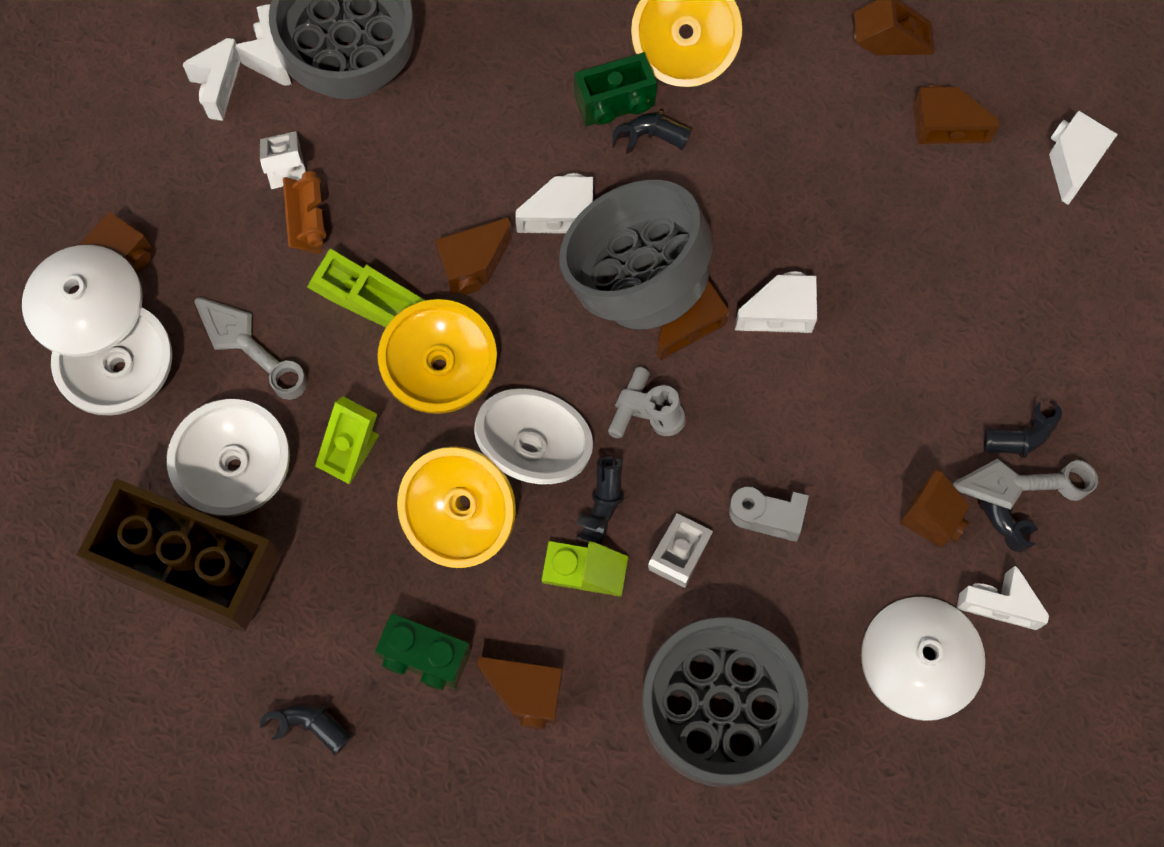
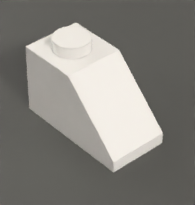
[1049,111,1117,205]
[516,173,593,233]
[735,271,817,333]

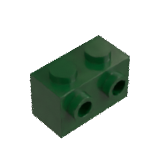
[574,52,657,127]
[374,613,472,691]

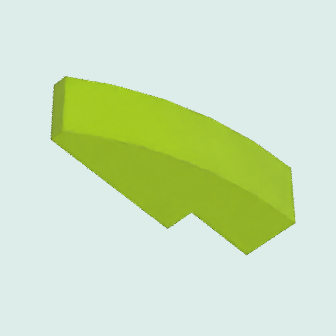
[307,248,425,328]

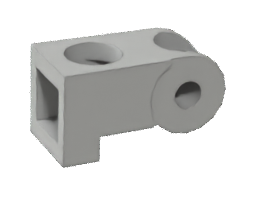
[729,487,809,542]

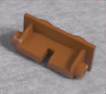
[283,171,326,254]

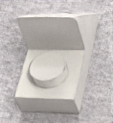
[235,4,291,86]
[183,38,241,121]
[260,131,306,189]
[648,514,713,588]
[956,566,1049,630]

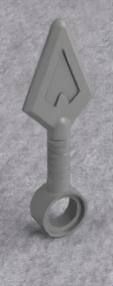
[194,297,307,400]
[952,459,1098,509]

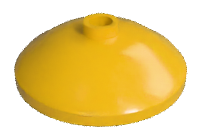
[632,0,742,87]
[378,299,497,414]
[397,446,516,568]

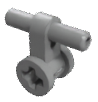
[608,367,686,438]

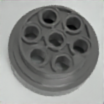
[269,0,415,99]
[559,180,713,329]
[641,617,808,787]

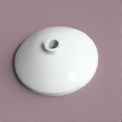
[22,245,143,357]
[51,308,172,415]
[474,389,593,484]
[167,399,290,517]
[861,597,985,721]

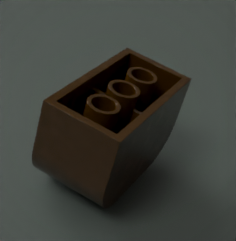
[77,478,282,632]

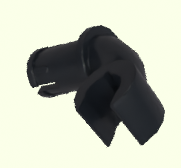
[612,110,693,154]
[984,402,1062,458]
[576,456,624,544]
[979,500,1038,552]
[259,704,354,755]

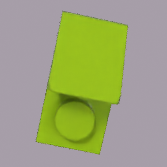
[315,396,379,484]
[542,541,628,597]

